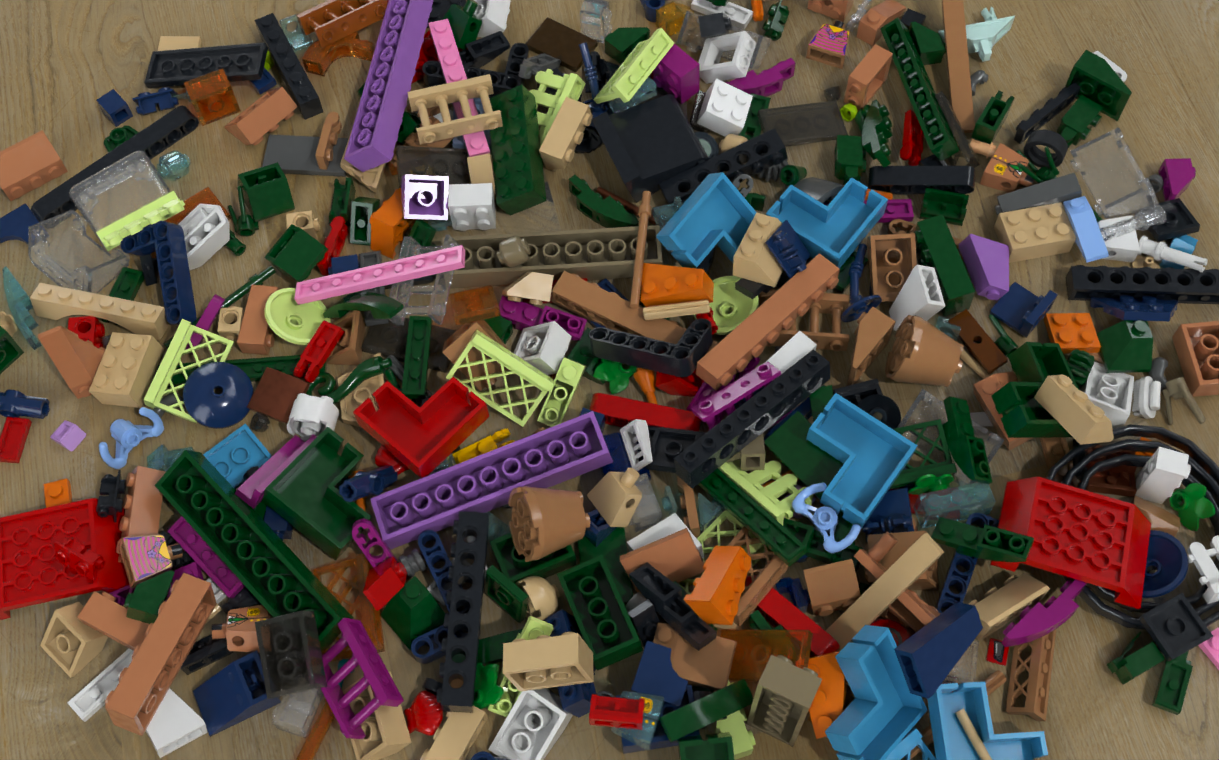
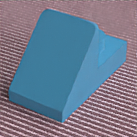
[1160,235,1198,269]

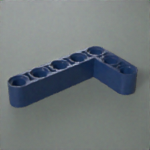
[121,221,196,325]
[935,513,999,614]
[411,530,481,664]

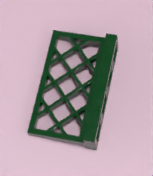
[890,419,957,489]

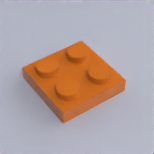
[1043,313,1101,354]

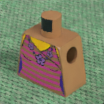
[806,21,850,69]
[118,534,183,588]

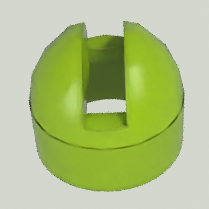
[839,103,858,122]

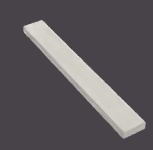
[67,577,227,722]

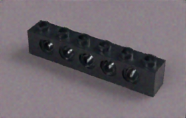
[659,128,788,213]

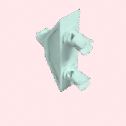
[938,7,1015,62]

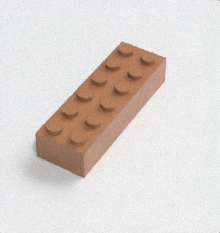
[105,573,217,736]

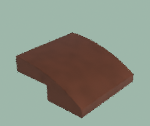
[247,367,310,424]
[1086,445,1137,497]

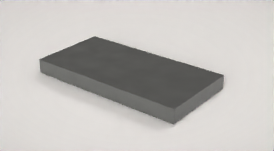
[262,135,349,177]

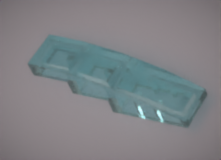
[3,266,42,350]

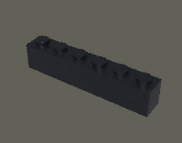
[254,13,323,120]

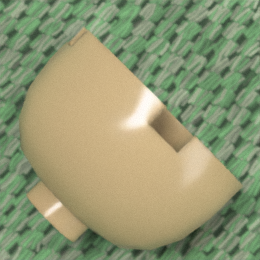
[515,576,560,621]

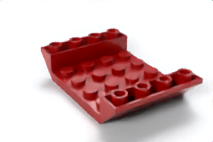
[990,476,1151,609]
[0,498,130,620]

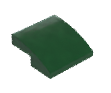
[567,327,605,385]

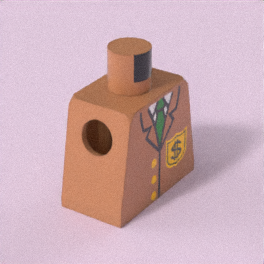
[979,143,1034,193]
[212,605,271,652]

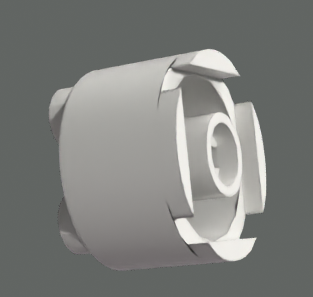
[287,393,339,442]

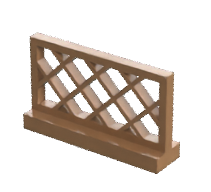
[692,526,789,626]

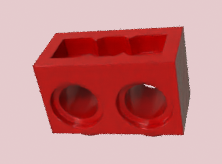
[68,316,105,348]

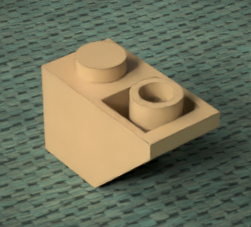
[502,272,554,305]

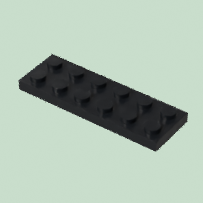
[144,42,268,88]

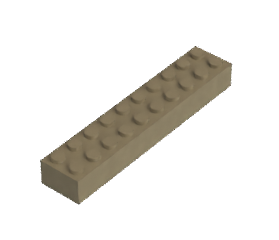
[441,225,663,288]

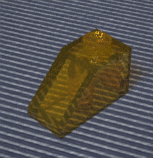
[656,1,699,37]

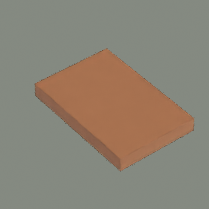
[620,528,705,594]

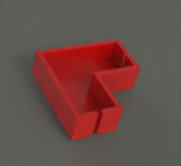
[353,377,490,478]

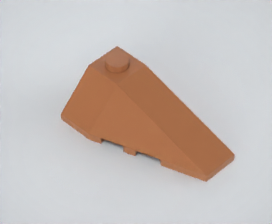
[37,326,105,399]

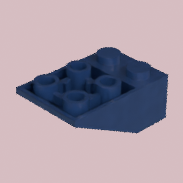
[193,650,281,737]

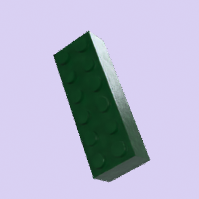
[490,84,547,216]

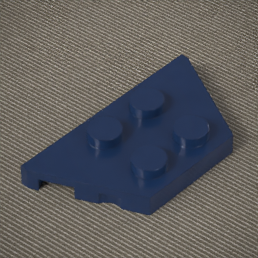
[1090,295,1178,322]

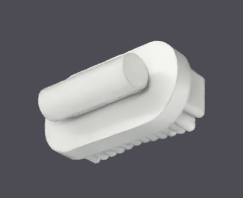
[1132,376,1161,419]

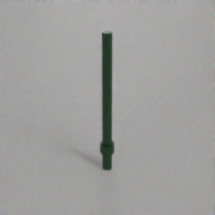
[163,266,276,349]

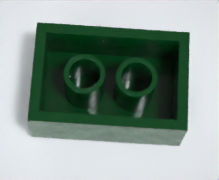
[489,532,577,584]

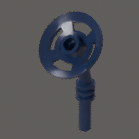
[579,42,611,129]
[841,244,882,322]

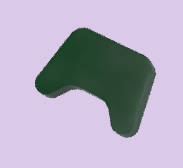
[104,125,139,152]

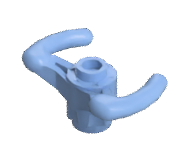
[99,407,164,469]
[792,482,861,553]

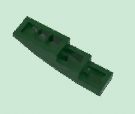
[783,518,864,572]

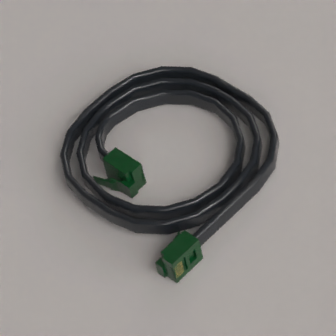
[1045,424,1219,685]

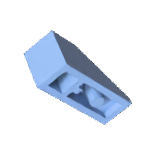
[1063,196,1109,263]

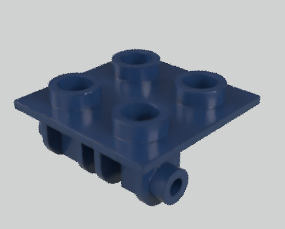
[765,220,811,278]
[862,488,914,542]

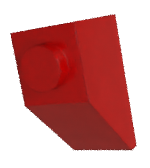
[655,369,704,397]
[363,556,407,611]

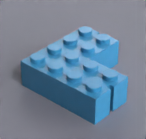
[655,172,757,268]
[766,177,888,268]
[806,393,918,528]
[825,625,928,760]
[927,681,1048,760]

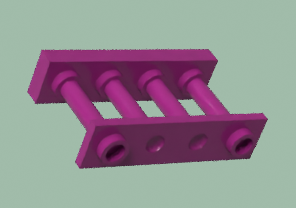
[691,361,793,430]
[304,618,404,739]

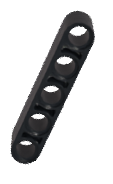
[868,166,975,194]

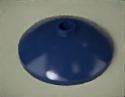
[183,362,254,429]
[1142,530,1189,598]

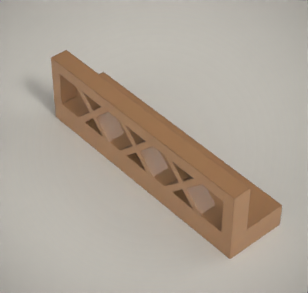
[1006,617,1056,721]

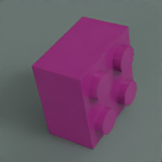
[653,43,699,104]

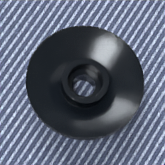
[857,394,901,429]

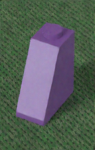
[959,234,1009,300]

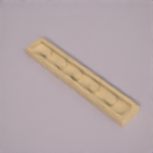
[826,533,945,650]

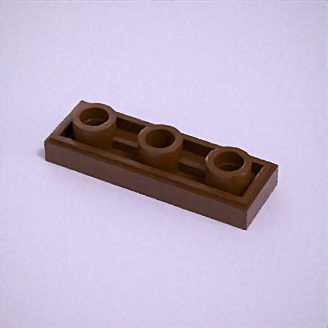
[947,309,1008,374]

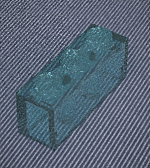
[914,482,996,529]

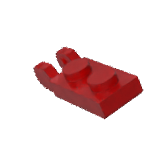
[899,109,924,166]
[317,216,349,276]
[294,320,345,383]

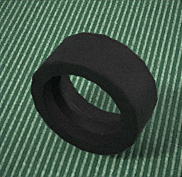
[1024,129,1068,168]

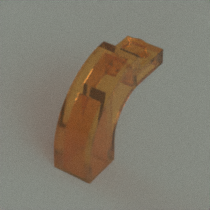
[302,32,375,76]

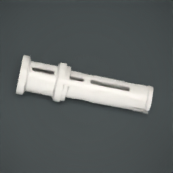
[1138,236,1208,272]

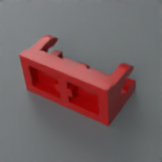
[589,694,645,730]

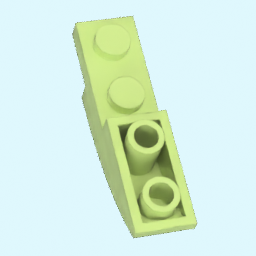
[487,616,553,717]

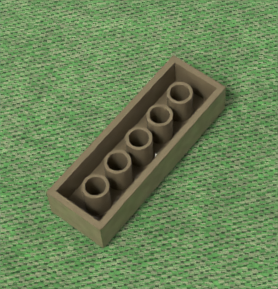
[747,655,822,747]

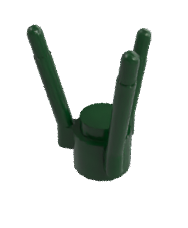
[1016,147,1059,184]
[228,186,259,237]
[975,314,1018,357]

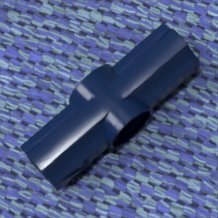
[0,390,50,419]
[339,465,397,502]

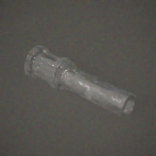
[1100,205,1166,241]

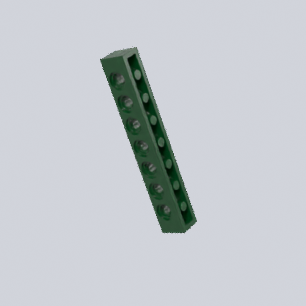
[880,17,960,161]

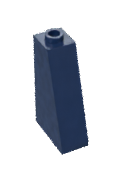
[894,602,983,699]

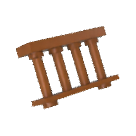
[296,0,388,48]

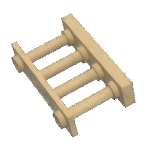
[407,74,503,145]

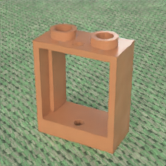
[844,44,893,110]

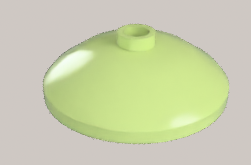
[694,276,759,335]
[264,288,331,345]

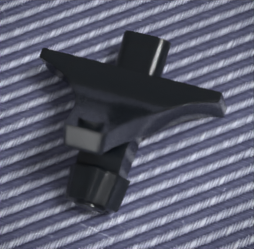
[140,254,159,286]

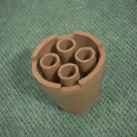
[885,315,963,387]
[508,486,590,562]

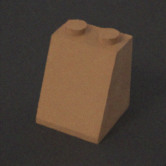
[442,312,510,391]
[864,531,939,591]

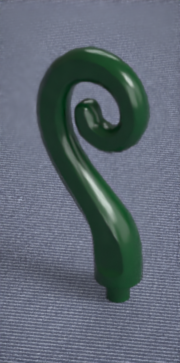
[305,356,392,404]

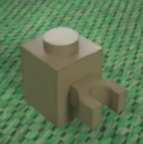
[727,434,765,471]

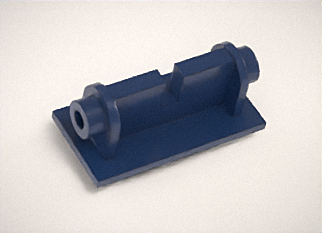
[132,87,179,115]

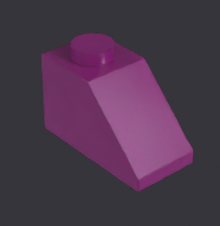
[1158,158,1196,201]

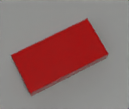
[0,417,32,463]

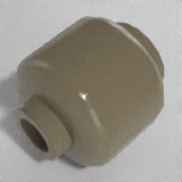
[496,235,531,268]

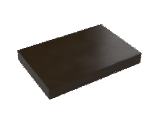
[526,17,598,72]

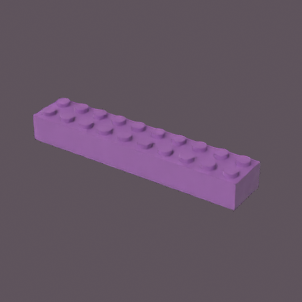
[344,0,433,172]
[370,411,613,549]

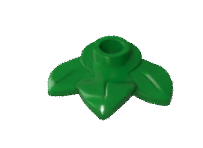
[593,358,637,394]
[908,474,954,497]
[1169,483,1215,531]
[474,662,504,709]

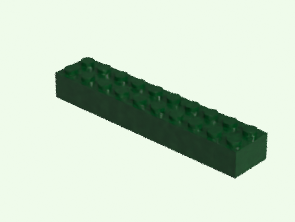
[155,450,354,655]

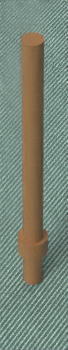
[630,191,652,309]

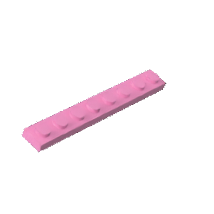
[428,19,490,157]
[294,245,465,305]

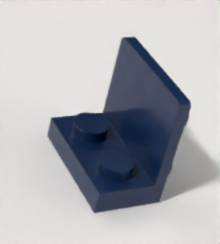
[990,282,1058,338]

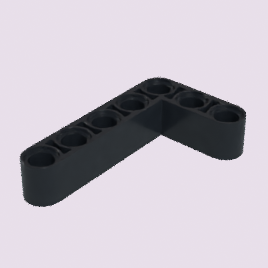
[422,43,529,98]
[589,318,713,377]

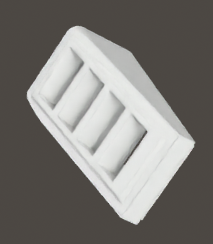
[620,419,653,471]

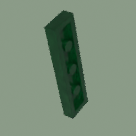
[402,316,433,399]

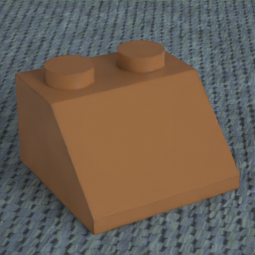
[803,559,861,616]

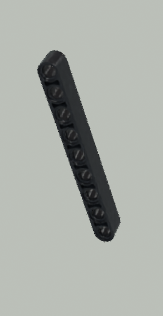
[31,105,199,227]

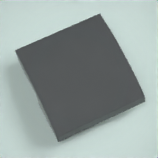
[793,177,845,203]

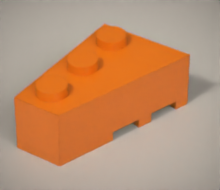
[369,187,416,259]
[640,263,714,307]
[683,546,751,625]
[796,650,847,739]

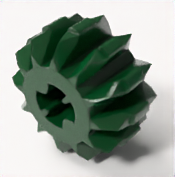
[1066,349,1095,388]

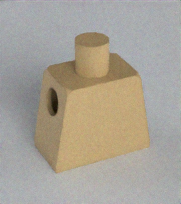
[587,468,642,527]

